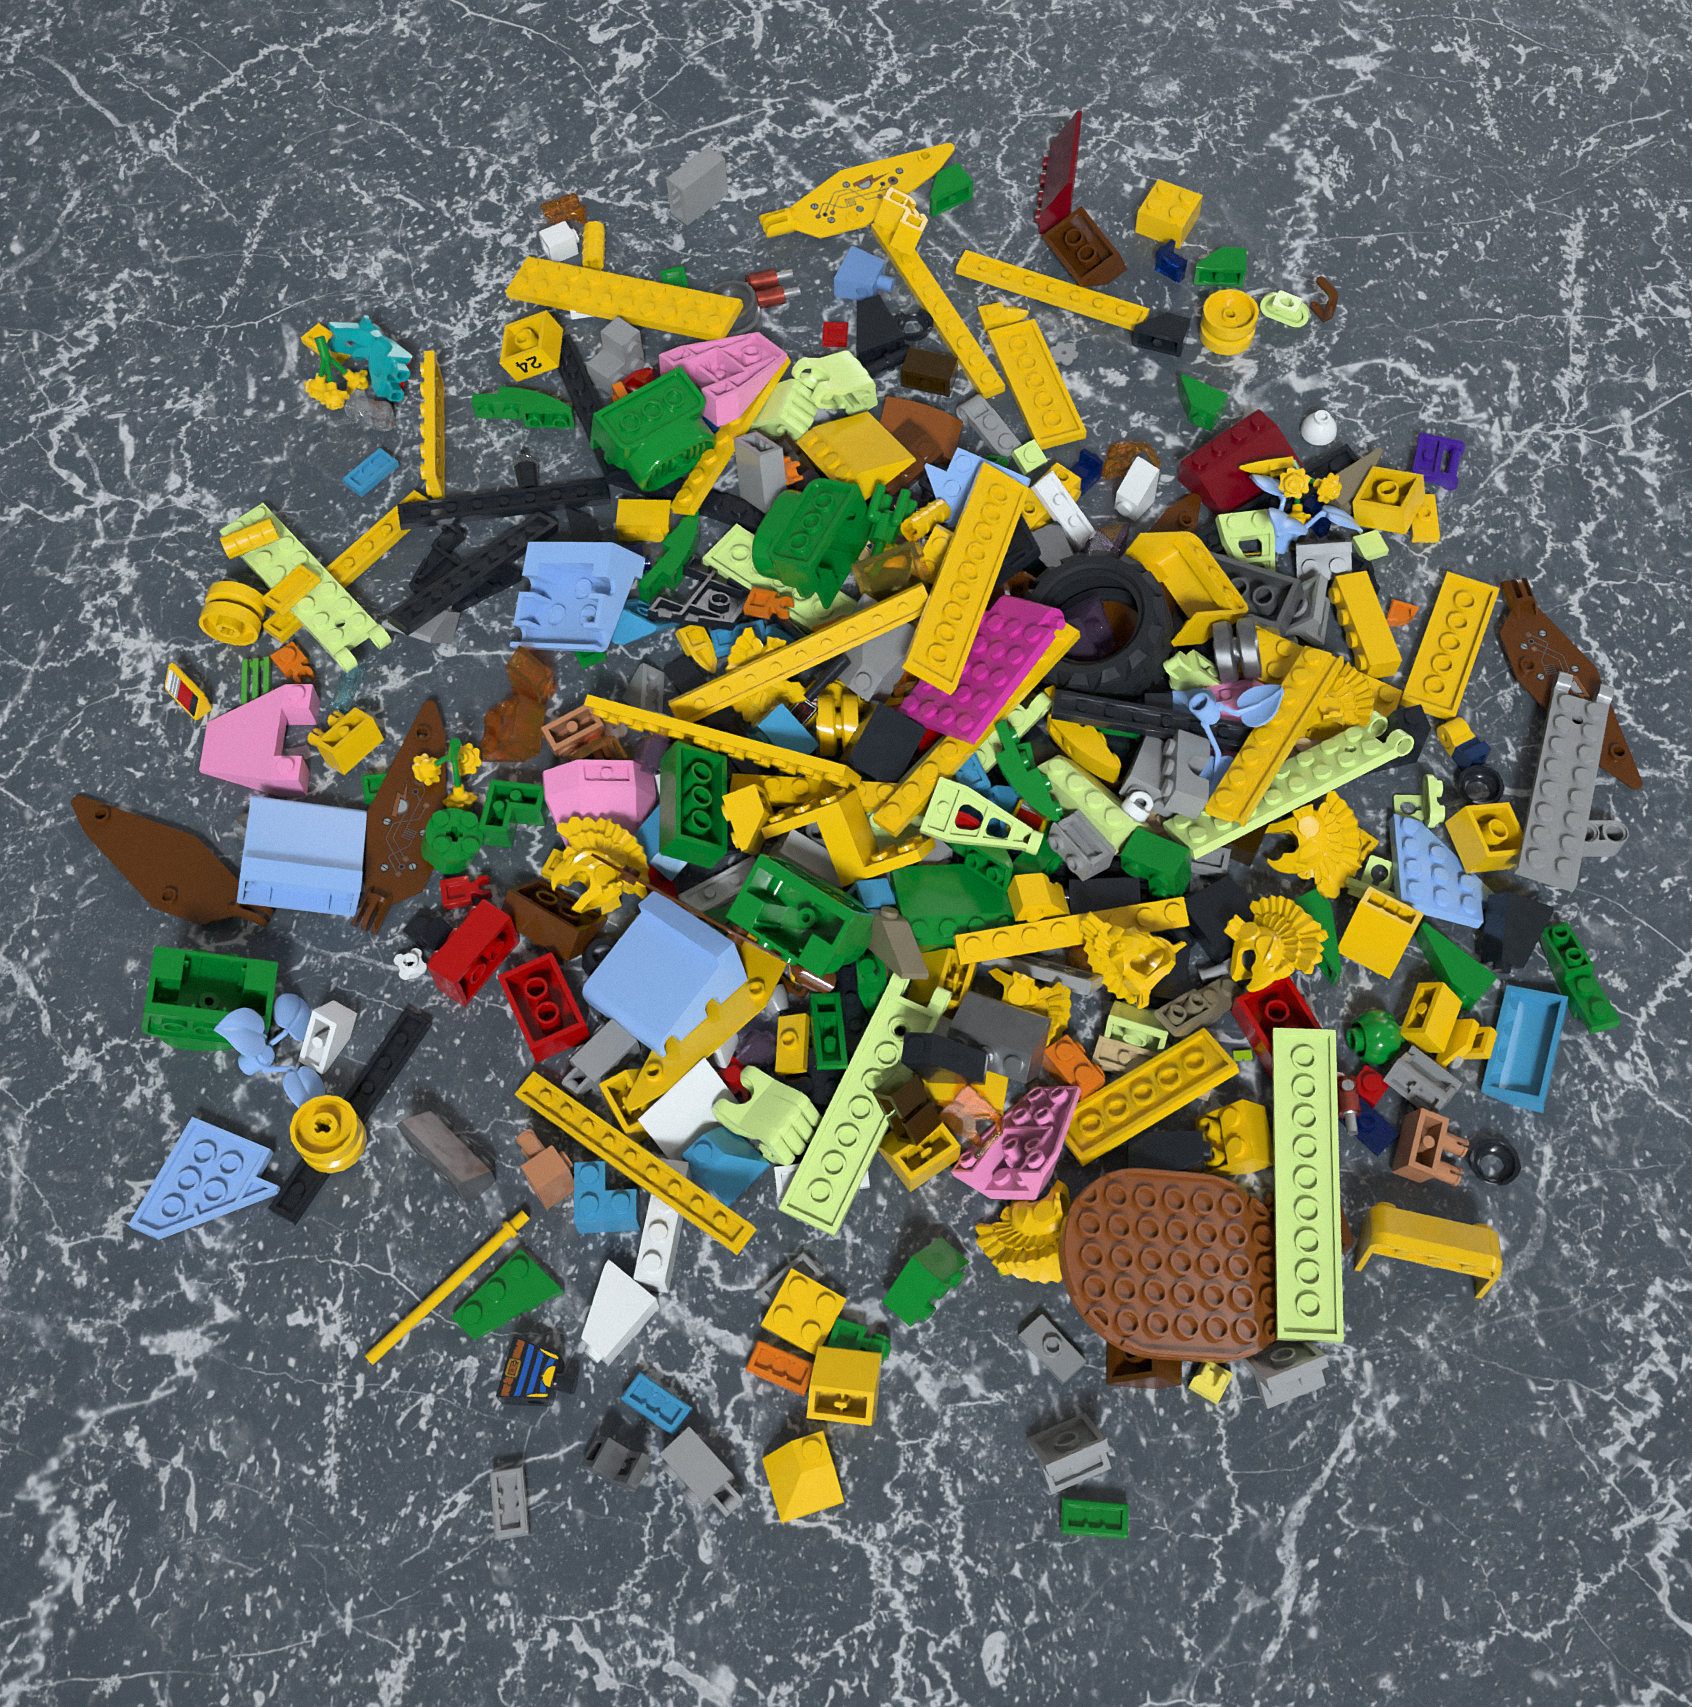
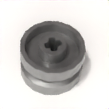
[708,280,763,338]
[1213,616,1262,684]

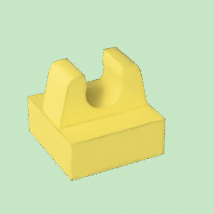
[1188,1362,1233,1404]

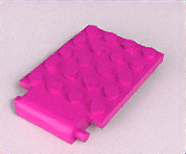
[897,595,1066,745]

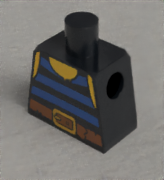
[496,1337,578,1407]

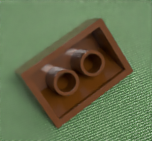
[1042,206,1127,287]
[884,420,944,504]
[501,877,608,961]
[1106,1342,1182,1389]

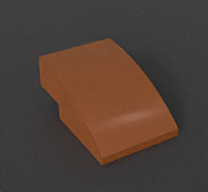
[880,396,963,465]

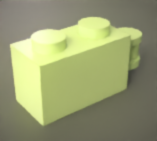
[1163,649,1222,691]

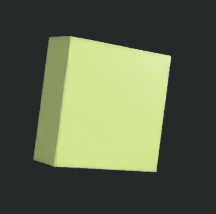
[1352,530,1389,561]

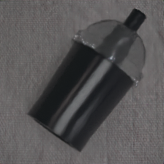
[512,449,539,489]

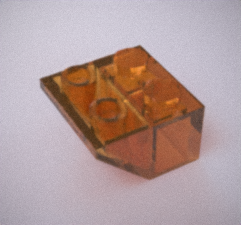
[480,693,546,763]

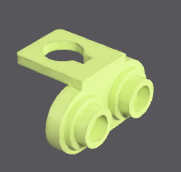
[1260,290,1310,327]
[1393,774,1445,828]
[1345,855,1395,899]

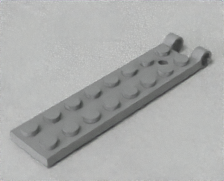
[1515,671,1615,892]

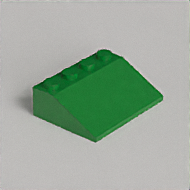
[890,864,1018,953]

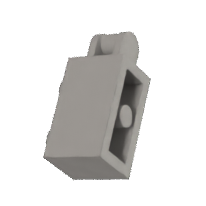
[562,1018,641,1099]
[660,1427,743,1518]

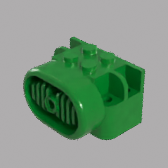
[590,366,717,492]
[752,478,873,609]
[726,854,875,978]
[141,946,278,1051]

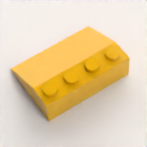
[795,411,916,501]

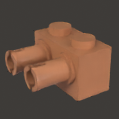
[541,705,614,763]
[1391,1108,1469,1187]
[516,1129,574,1210]

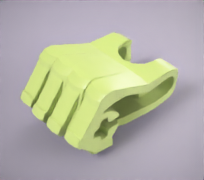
[791,351,878,416]
[745,379,818,446]
[711,1065,823,1167]

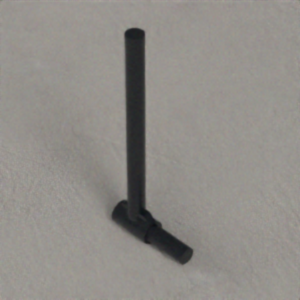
[770,613,851,703]

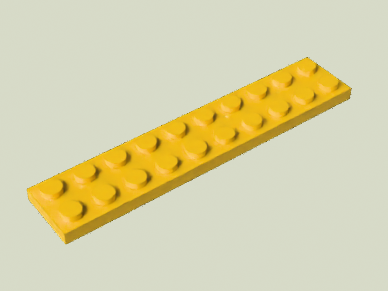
[505,256,744,341]
[901,462,1030,695]
[584,694,862,790]

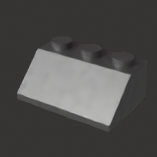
[947,991,1052,1084]
[396,1111,496,1206]

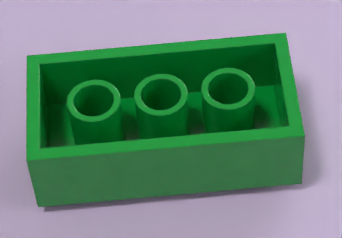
[659,741,727,869]

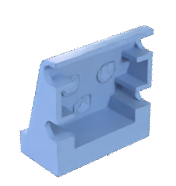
[510,542,645,652]
[237,796,367,917]
[582,891,748,1058]

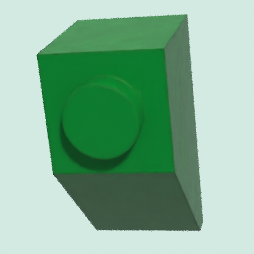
[930,163,973,217]
[1193,247,1247,288]
[1178,374,1229,432]

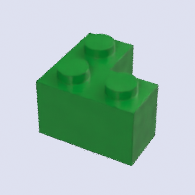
[478,779,549,848]
[1121,827,1192,901]
[882,1237,969,1327]

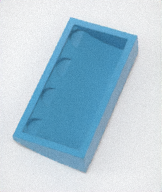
[1481,985,1568,1113]

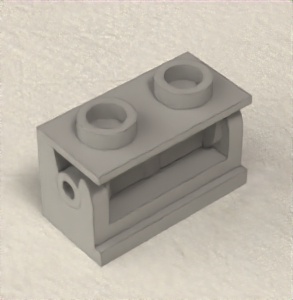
[1046,809,1116,881]
[1383,1045,1463,1114]

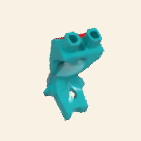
[327,315,412,402]

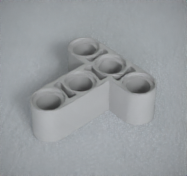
[1582,820,1629,857]

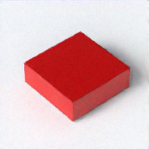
[822,322,849,348]

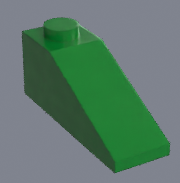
[1292,888,1342,986]
[1415,922,1497,1013]
[808,993,848,1070]

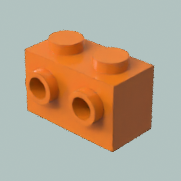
[1042,1034,1105,1103]

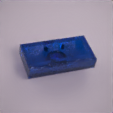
[1338,1091,1400,1157]

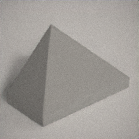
[622,663,664,713]

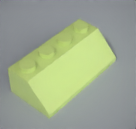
[1037,755,1154,855]

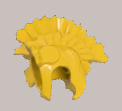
[725,627,808,726]
[1295,657,1375,741]
[1265,791,1362,899]
[551,817,650,915]
[1224,895,1329,992]
[1080,912,1187,1009]
[988,968,1072,1049]
[975,1179,1071,1284]

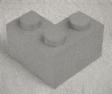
[586,316,645,395]

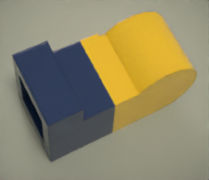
[1437,717,1491,771]

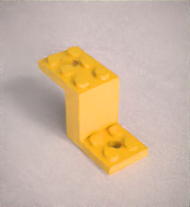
[761,788,937,887]

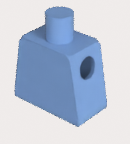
[834,246,896,301]

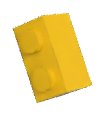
[616,499,673,542]
[1400,982,1462,1053]

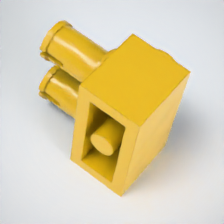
[307,707,384,775]

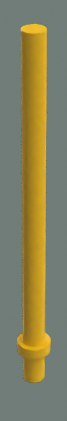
[365,1210,530,1365]

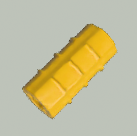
[582,221,606,271]
[900,499,951,542]
[220,517,280,560]

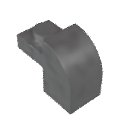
[580,1435,653,1493]

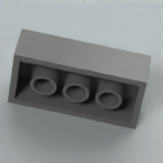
[1209,551,1304,638]

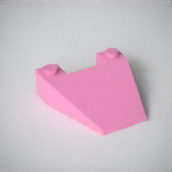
[659,332,787,427]
[199,684,321,797]

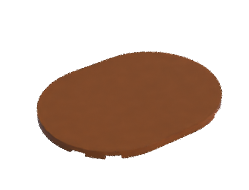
[1058,1168,1276,1363]

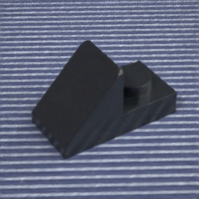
[402,910,453,954]

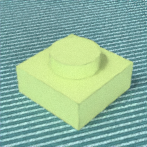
[1011,439,1048,476]

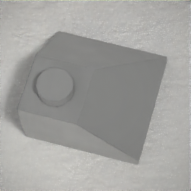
[381,605,460,644]

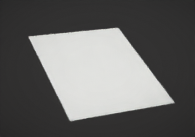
[638,1057,740,1161]

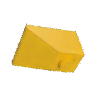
[762,1431,844,1524]

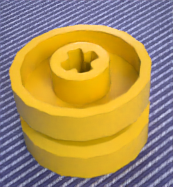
[1199,289,1259,356]
[199,581,267,646]
[816,694,859,757]
[290,1095,367,1173]

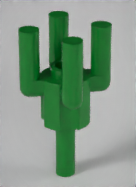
[866,483,918,575]

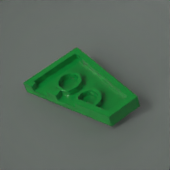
[451,1249,565,1341]

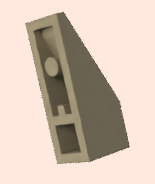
[1316,447,1383,515]
[868,906,929,979]

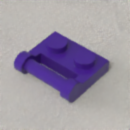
[1411,432,1465,490]

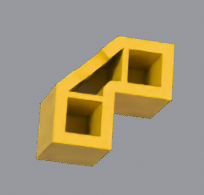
[874,187,928,256]
[1007,873,1071,922]

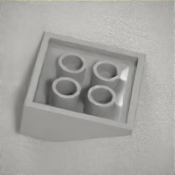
[821,593,916,704]

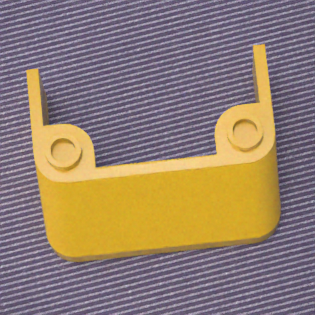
[1124,531,1248,646]
[1354,1202,1503,1299]

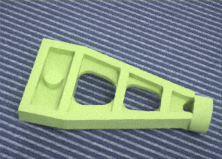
[1215,509,1276,572]
[920,777,1044,856]

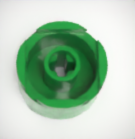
[420,808,483,874]

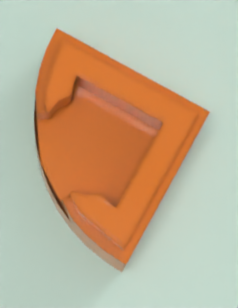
[1386,599,1419,627]

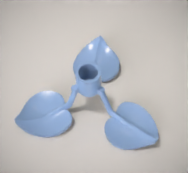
[1249,474,1363,554]
[1172,684,1284,798]
[214,993,325,1108]

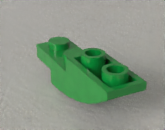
[471,386,575,429]
[638,510,701,604]
[994,720,1064,825]
[943,830,1013,893]
[1540,921,1620,1034]

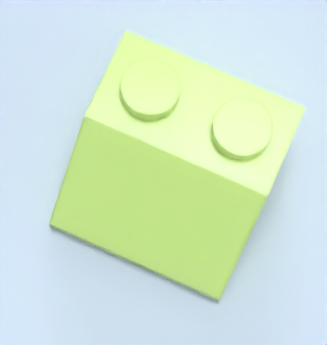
[1104,1000,1169,1053]

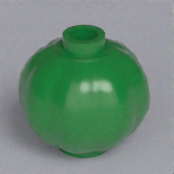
[1346,1009,1406,1065]

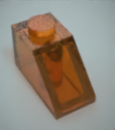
[506,646,556,707]

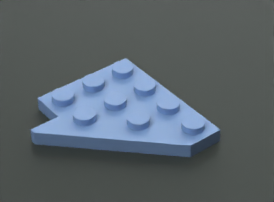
[925,447,1031,528]
[1389,814,1494,929]
[128,1117,281,1240]

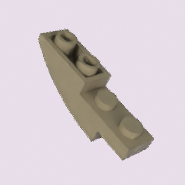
[1154,974,1245,1037]

